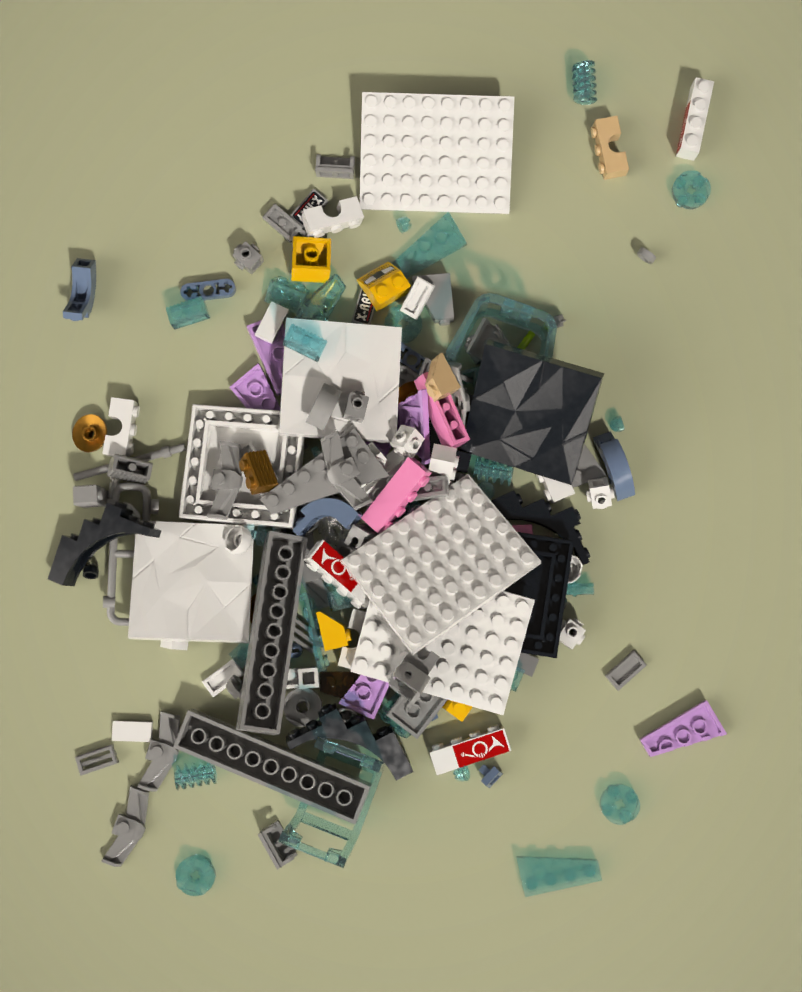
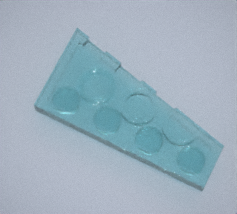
[392,211,467,278]
[299,592,330,673]
[516,856,602,897]

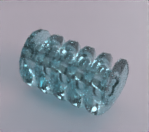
[572,60,597,105]
[472,456,514,486]
[174,761,217,791]

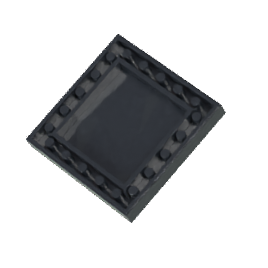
[460,340,604,485]
[504,532,574,658]

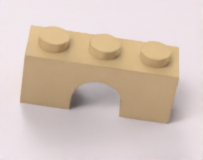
[591,116,629,180]

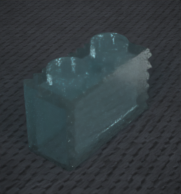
[166,296,210,330]
[283,324,327,362]

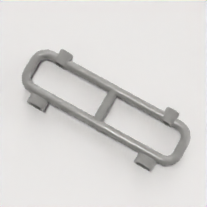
[103,483,159,626]

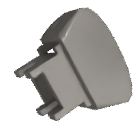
[388,651,440,709]

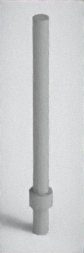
[73,443,186,481]

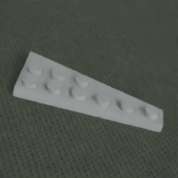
[260,428,390,515]

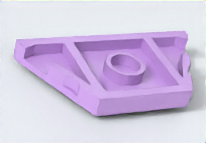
[397,389,431,464]

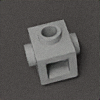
[233,241,264,275]

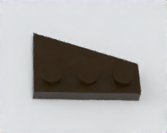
[320,671,360,698]

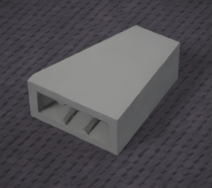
[412,273,454,326]

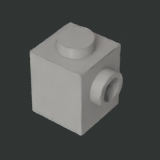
[343,391,369,423]

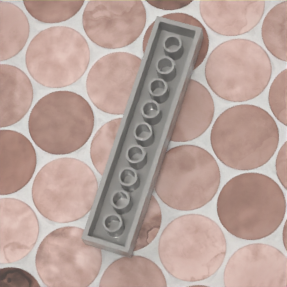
[236,531,308,735]
[173,709,372,824]

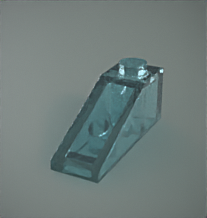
[295,274,346,321]

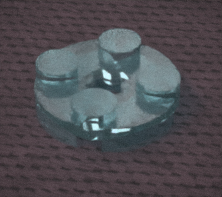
[672,171,711,209]
[384,305,422,343]
[600,784,640,825]
[176,854,216,896]

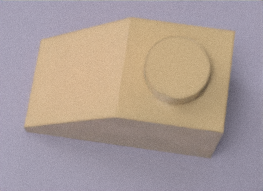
[425,353,461,402]

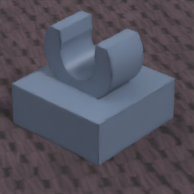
[479,764,503,788]

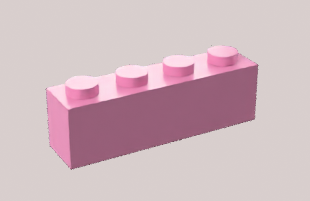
[414,372,470,448]
[361,457,432,533]

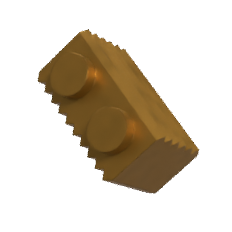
[239,450,279,495]

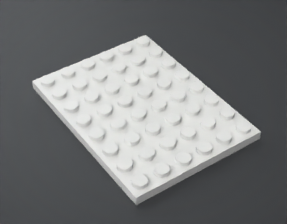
[360,92,514,214]
[341,474,541,655]
[350,591,535,715]

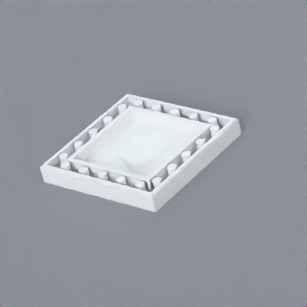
[279,318,402,443]
[179,404,305,529]
[128,520,254,643]

